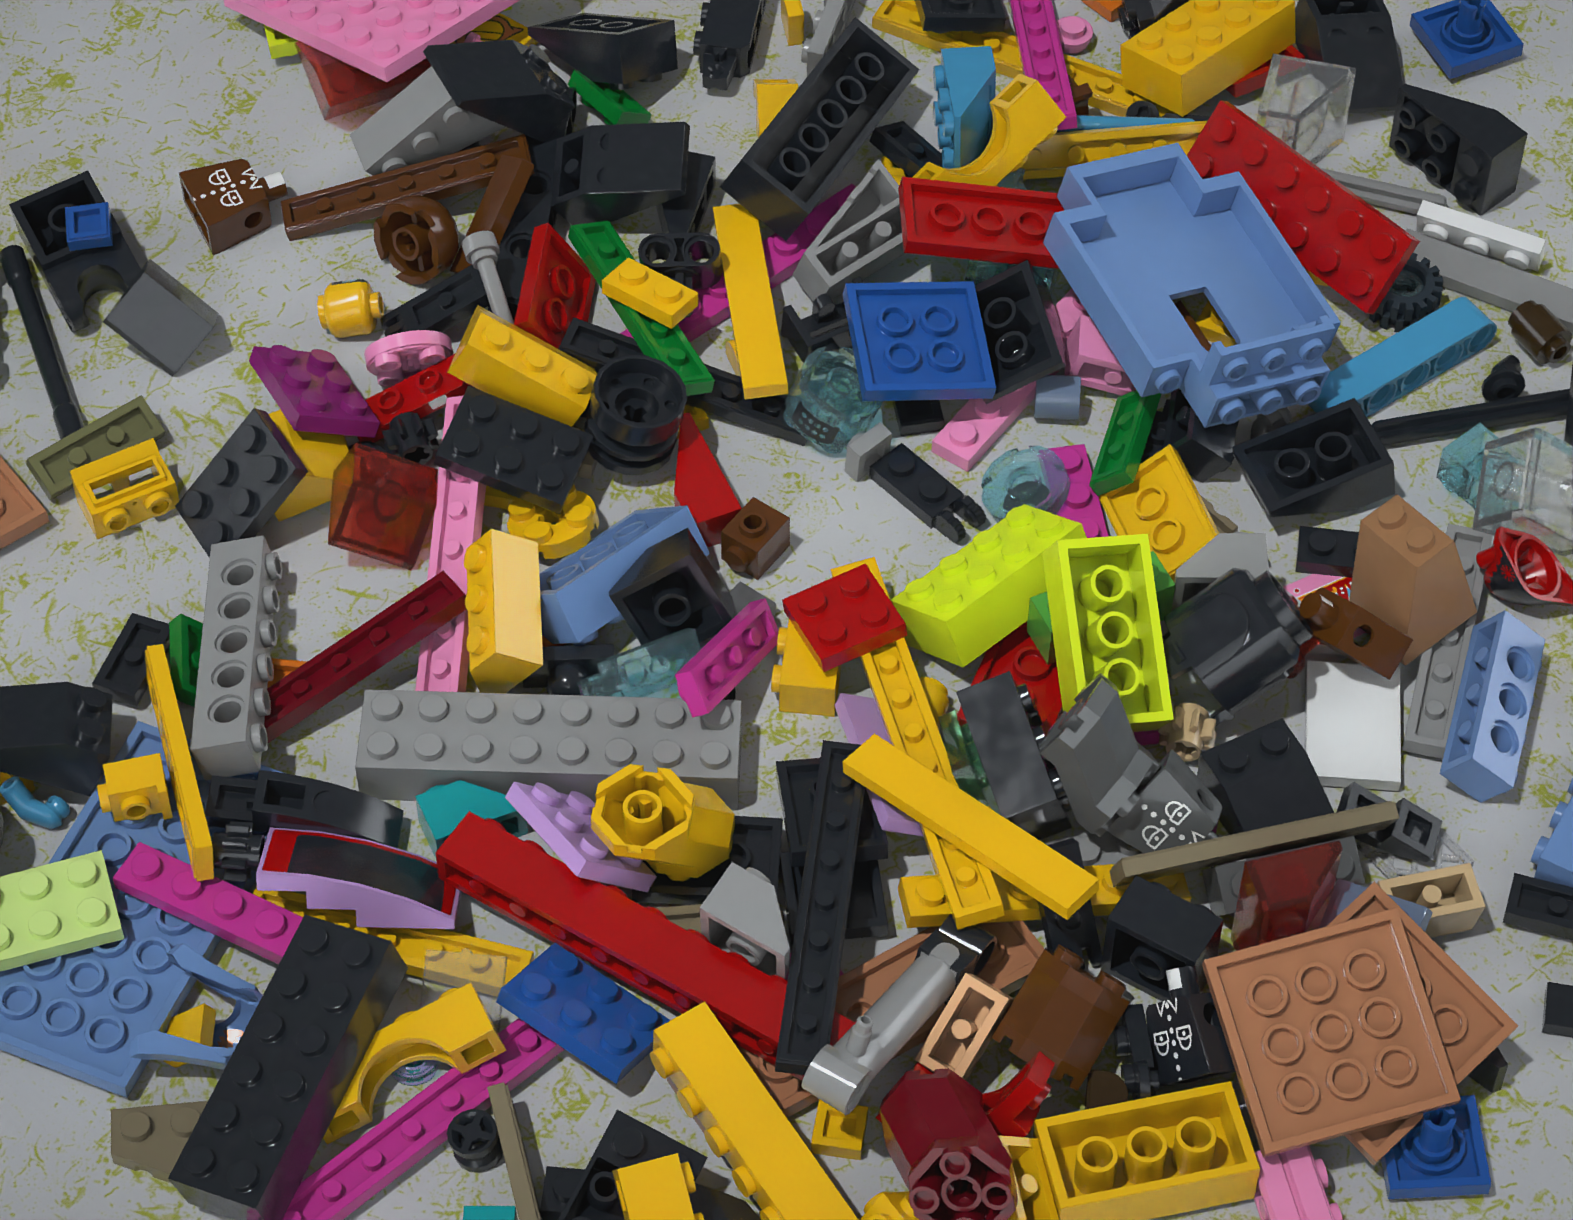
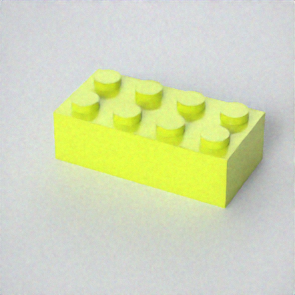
[891,504,1087,668]
[1042,534,1174,732]

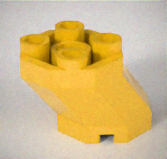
[591,764,735,881]

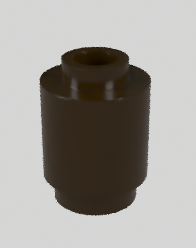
[1508,300,1572,364]

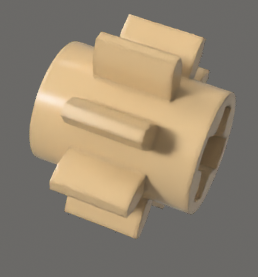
[1158,703,1217,761]

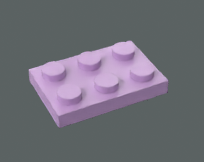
[505,782,657,892]

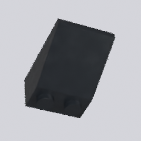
[528,13,678,90]
[423,40,575,142]
[975,260,1066,404]
[1232,398,1395,517]
[0,682,113,797]
[1197,718,1334,860]

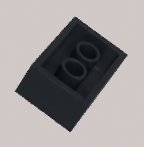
[956,671,1072,840]

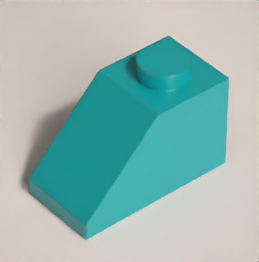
[415,780,528,861]

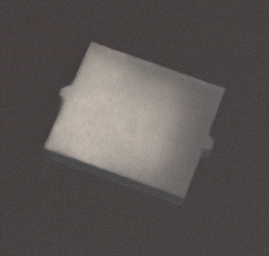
[419,948,508,1033]

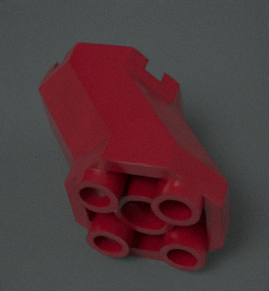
[879,1068,1018,1220]

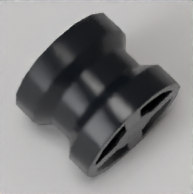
[447,1109,503,1172]

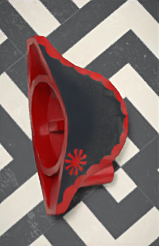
[1476,527,1573,606]

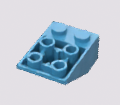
[933,46,996,168]

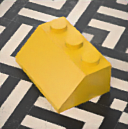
[447,305,597,427]
[464,529,543,693]

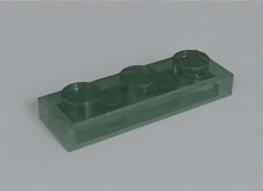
[938,710,990,806]

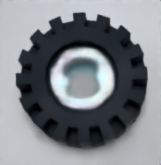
[1369,253,1443,332]

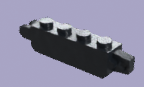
[693,0,767,90]

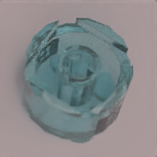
[783,347,883,454]

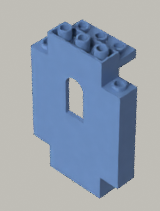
[1043,143,1341,428]

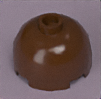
[374,196,459,285]

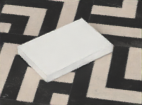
[1304,660,1401,791]

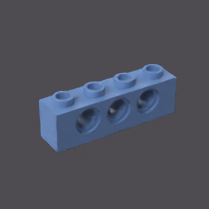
[1439,610,1545,803]

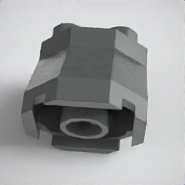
[1039,673,1161,837]

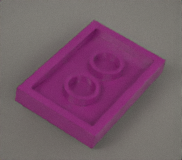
[249,345,380,438]

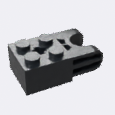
[9,171,141,332]

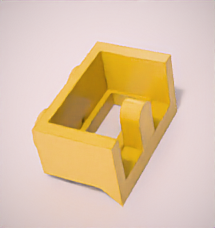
[70,438,180,539]

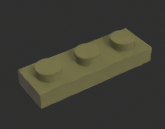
[26,395,166,500]

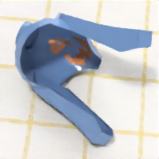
[130,943,263,1070]

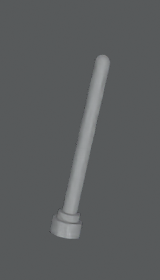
[461,231,514,324]

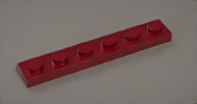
[264,570,467,743]

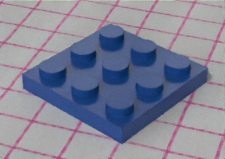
[843,281,996,401]

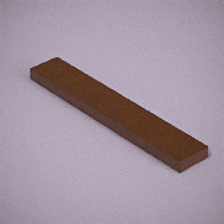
[281,134,535,241]

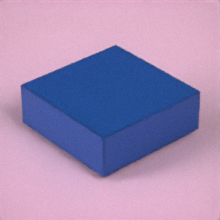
[65,202,113,251]

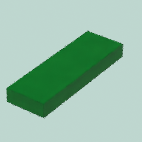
[1089,390,1162,496]

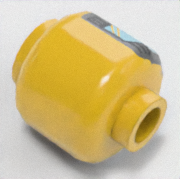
[317,279,384,338]

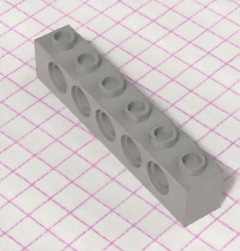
[190,535,282,781]

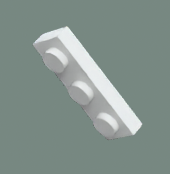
[1416,200,1546,272]

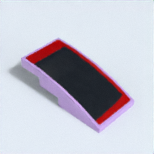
[256,827,462,929]

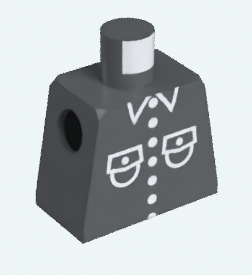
[1107,749,1222,867]

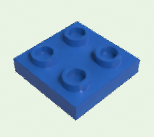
[1409,0,1524,79]
[1381,1095,1492,1199]

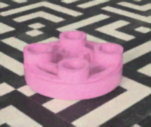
[364,330,454,387]

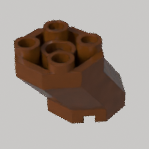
[991,944,1130,1091]

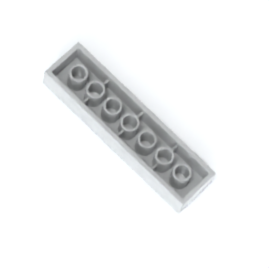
[355,689,742,810]

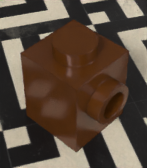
[721,497,790,580]

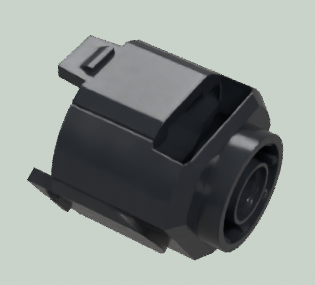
[1162,568,1314,727]

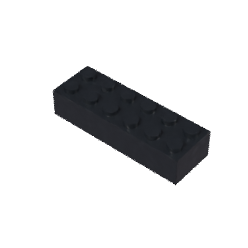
[720,17,920,241]
[168,915,408,1220]

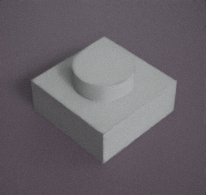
[844,422,892,482]

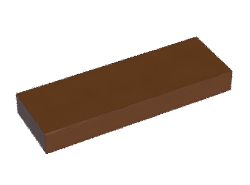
[450,155,534,274]

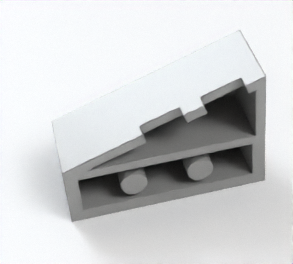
[350,66,505,176]
[792,159,906,301]

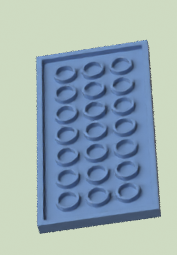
[0,721,283,1098]

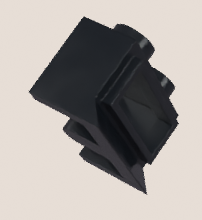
[781,276,864,367]

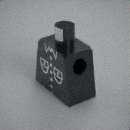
[1146,966,1236,1086]

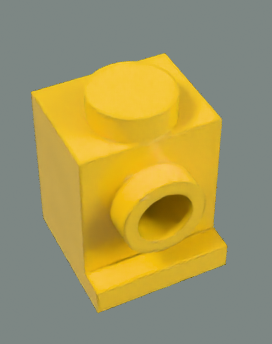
[97,753,173,822]

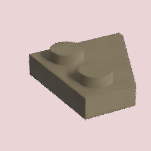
[111,1101,208,1184]

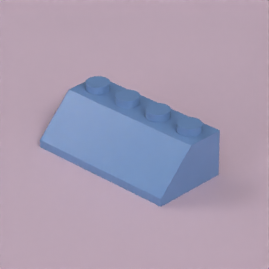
[539,505,710,646]

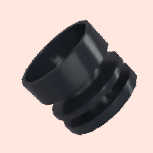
[583,355,687,475]

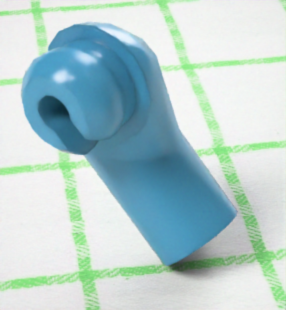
[0,776,70,829]

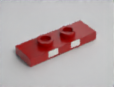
[357,354,477,443]

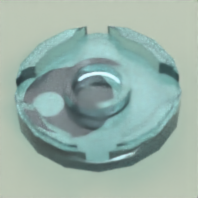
[981,446,1070,523]

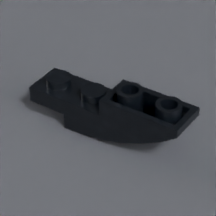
[205,770,404,848]

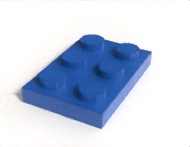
[496,943,670,1084]

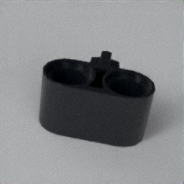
[638,232,723,321]

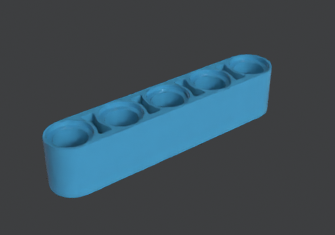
[1308,297,1497,417]

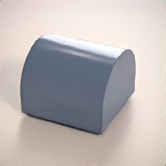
[1034,375,1081,420]

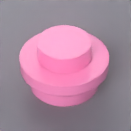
[1056,16,1093,54]

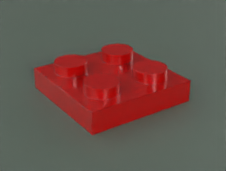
[782,564,908,672]

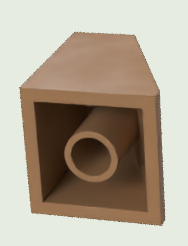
[1349,494,1477,666]

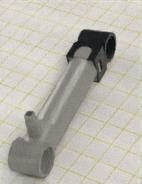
[801,914,997,1115]

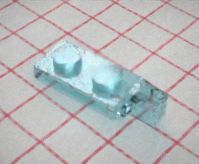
[577,628,701,697]

